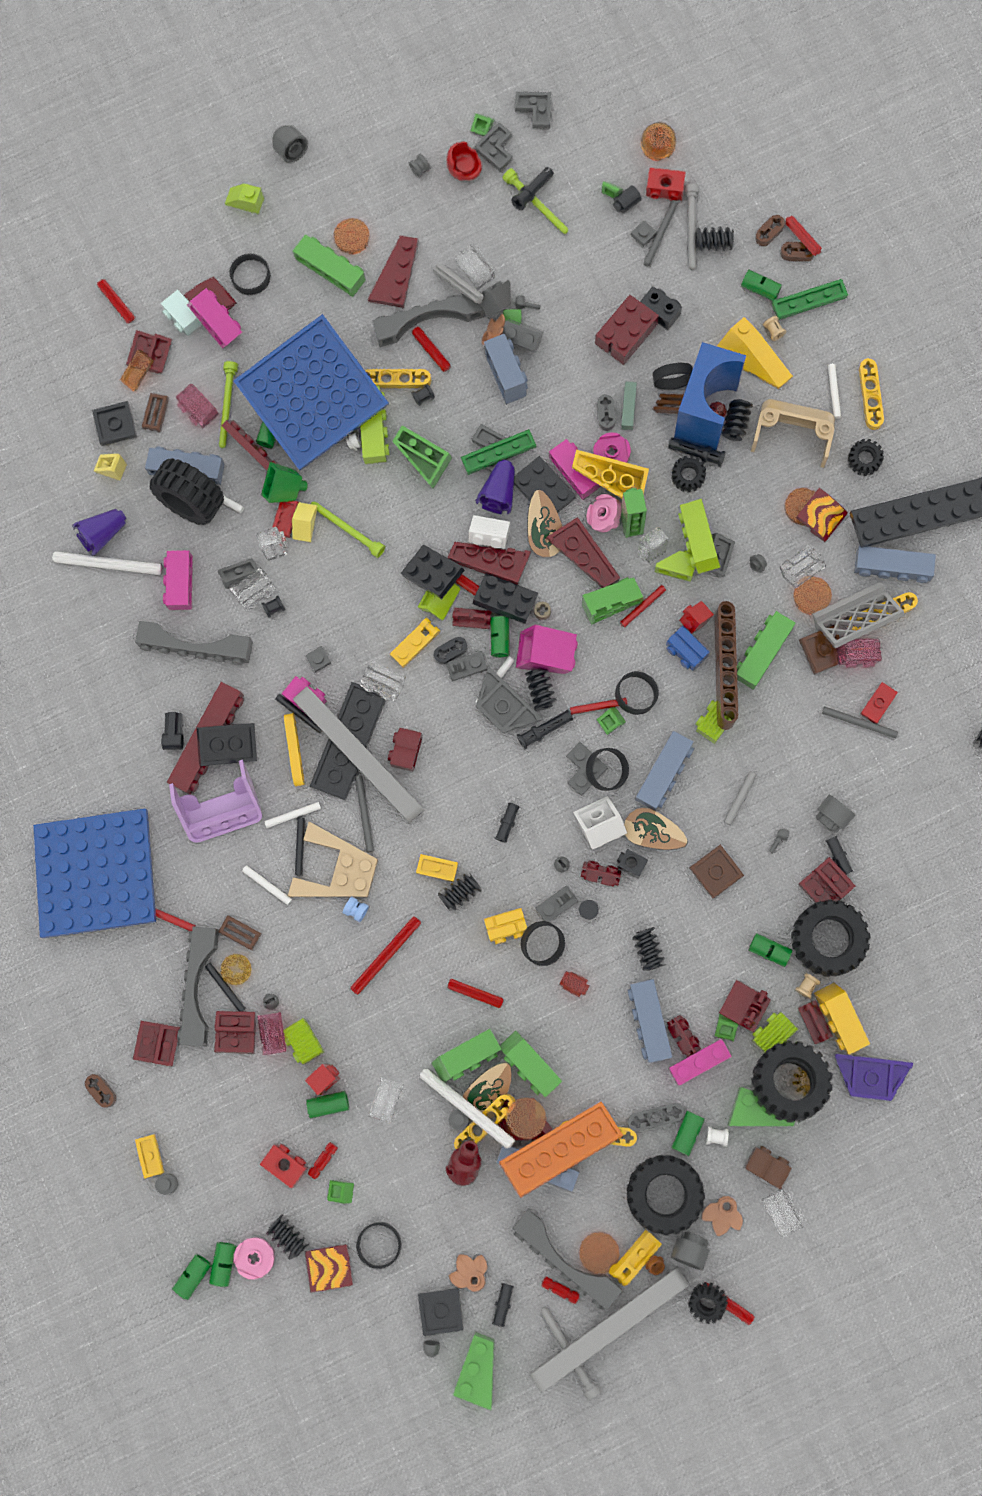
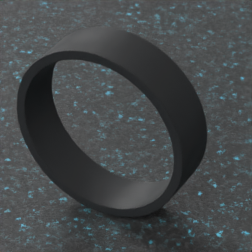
[229,253,271,295]
[652,362,693,390]
[615,671,659,715]
[586,748,629,791]
[521,921,565,966]
[356,1222,401,1269]

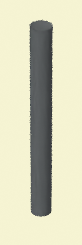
[643,200,678,267]
[822,706,898,739]
[355,776,374,852]

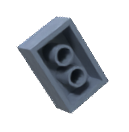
[484,333,528,404]

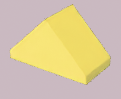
[94,454,127,481]
[292,502,317,542]

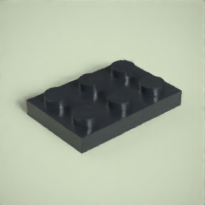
[514,456,576,513]
[401,544,465,599]
[472,573,538,624]
[196,723,257,766]

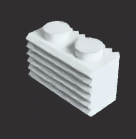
[468,515,510,549]

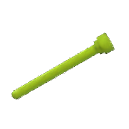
[502,168,568,234]
[219,361,238,448]
[311,501,386,558]

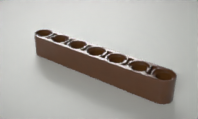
[714,601,738,730]

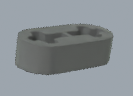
[597,394,615,431]

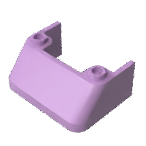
[169,760,262,843]

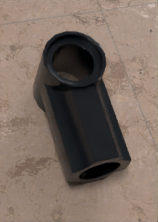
[161,712,184,750]

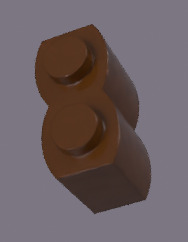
[743,1145,792,1190]

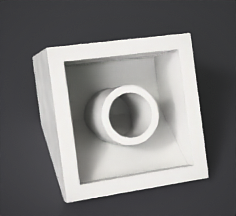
[573,796,627,850]

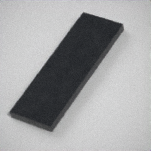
[309,682,387,801]

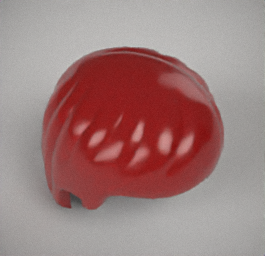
[446,141,482,181]

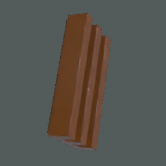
[142,393,169,433]
[653,394,684,414]
[218,915,262,951]

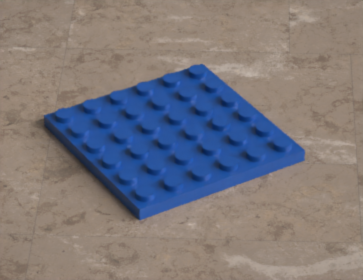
[233,314,389,471]
[33,808,156,939]

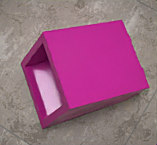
[516,625,578,674]

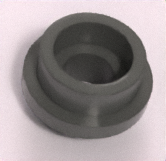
[750,554,767,573]

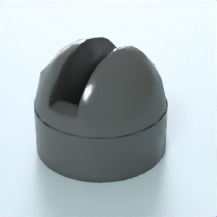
[554,857,570,873]
[263,994,279,1010]
[423,1340,440,1358]

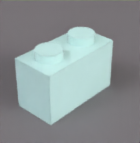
[161,290,202,336]

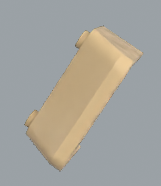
[751,399,835,468]

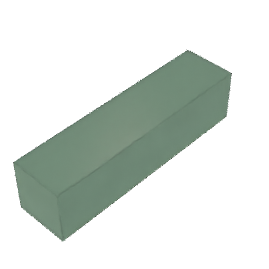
[621,381,637,430]

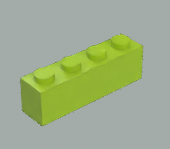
[360,386,390,464]
[678,499,720,574]

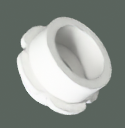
[346,433,362,451]

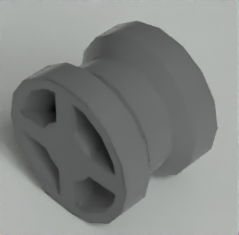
[408,154,431,177]

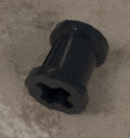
[411,383,435,406]
[261,595,285,618]

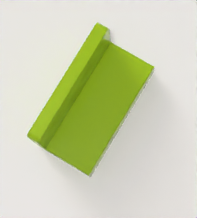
[418,584,460,620]

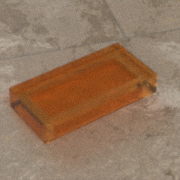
[120,350,154,391]

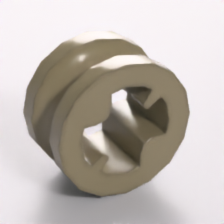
[534,601,551,620]

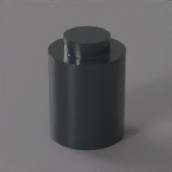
[613,185,642,213]

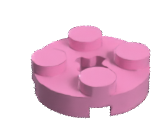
[587,494,621,532]
[234,1237,275,1280]

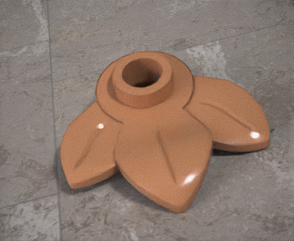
[482,314,505,345]
[702,1196,743,1236]
[449,1254,487,1292]

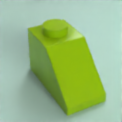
[225,183,265,214]
[655,550,695,582]

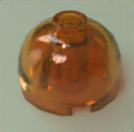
[640,122,677,161]

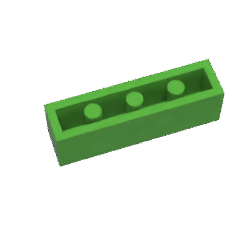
[293,234,366,297]
[621,488,647,538]
[737,611,796,690]

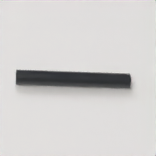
[275,694,322,734]
[295,818,305,876]
[205,962,246,1012]

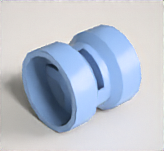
[343,897,369,923]

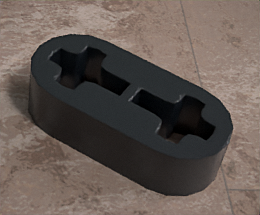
[434,637,467,665]

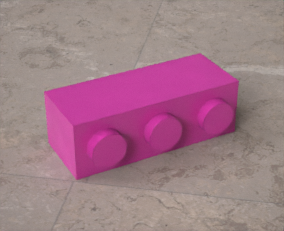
[187,288,242,349]
[549,439,600,500]
[163,550,193,610]
[668,1039,732,1086]

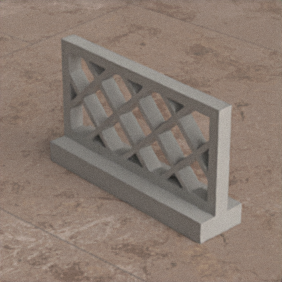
[813,582,905,648]

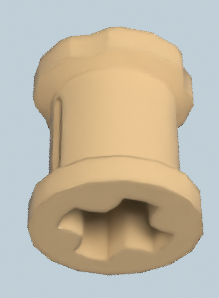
[763,316,786,341]
[795,973,821,999]

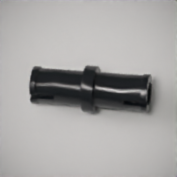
[495,802,520,843]
[825,836,853,875]
[492,1283,514,1327]

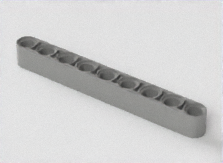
[293,686,424,823]
[529,1266,689,1392]

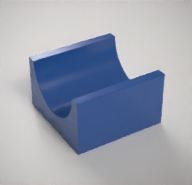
[674,342,746,451]

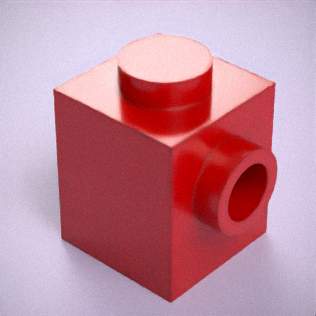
[679,601,714,634]

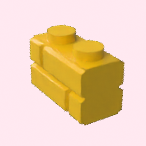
[484,908,527,945]

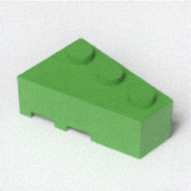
[393,425,452,489]
[582,577,644,625]
[431,1029,502,1082]
[499,1030,562,1097]
[727,1087,795,1126]
[453,1332,494,1410]

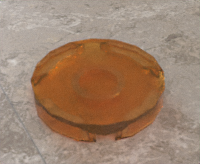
[334,218,370,254]
[784,488,815,525]
[793,576,832,615]
[505,1097,546,1139]
[579,1232,619,1274]

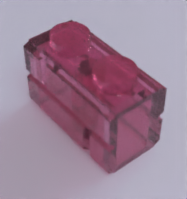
[176,383,219,428]
[836,639,882,668]
[257,1012,287,1055]

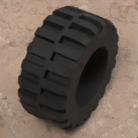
[149,458,224,525]
[791,899,871,977]
[751,1041,833,1123]
[627,1155,705,1235]

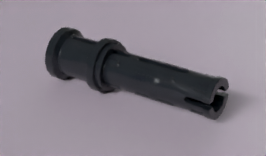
[511,167,554,210]
[668,437,726,468]
[516,710,573,750]

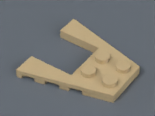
[288,822,378,897]

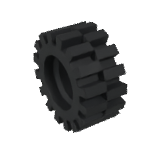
[848,439,884,476]
[672,455,706,492]
[688,1282,728,1324]

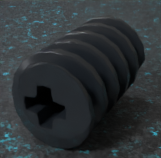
[696,227,734,251]
[722,399,753,441]
[525,669,557,711]
[438,872,482,911]
[632,927,666,971]
[266,1214,310,1260]

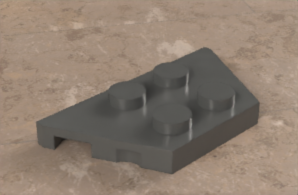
[476,667,542,733]

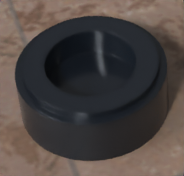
[579,900,599,920]

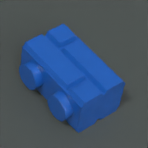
[666,626,710,671]

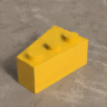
[814,983,870,1055]

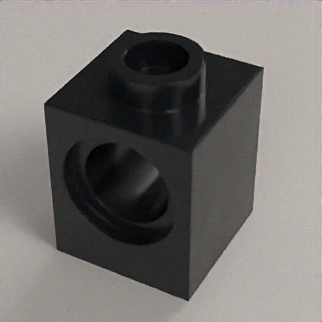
[616,849,648,879]

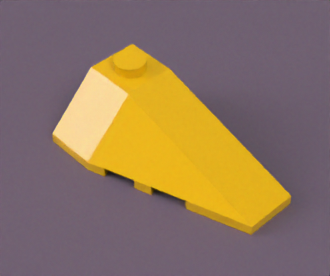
[717,317,793,389]
[572,450,649,499]

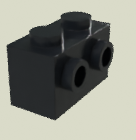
[640,286,682,331]

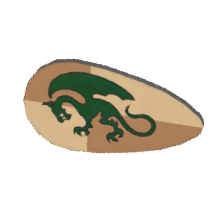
[527,490,562,557]
[624,808,688,850]
[463,1062,512,1119]

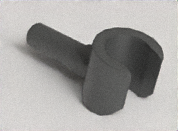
[515,295,541,310]
[769,829,790,854]

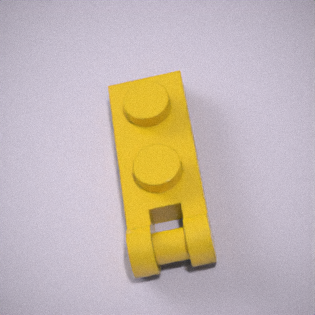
[390,618,441,668]
[609,1230,662,1286]

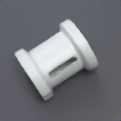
[706,1126,729,1147]

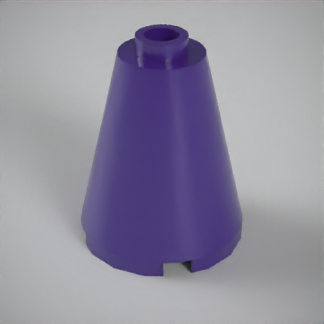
[476,460,515,514]
[72,509,127,556]

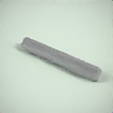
[434,264,484,304]

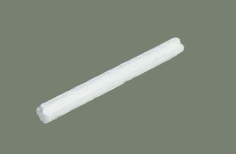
[52,551,162,575]
[420,1069,514,1148]

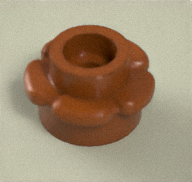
[645,1255,665,1275]

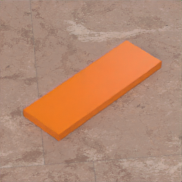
[499,1101,623,1198]

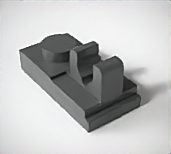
[218,558,260,589]
[446,651,488,681]
[535,886,578,922]

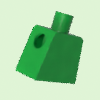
[261,462,308,503]

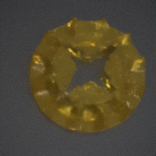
[220,954,252,985]

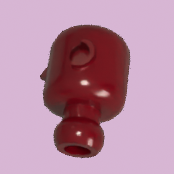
[445,1141,482,1186]

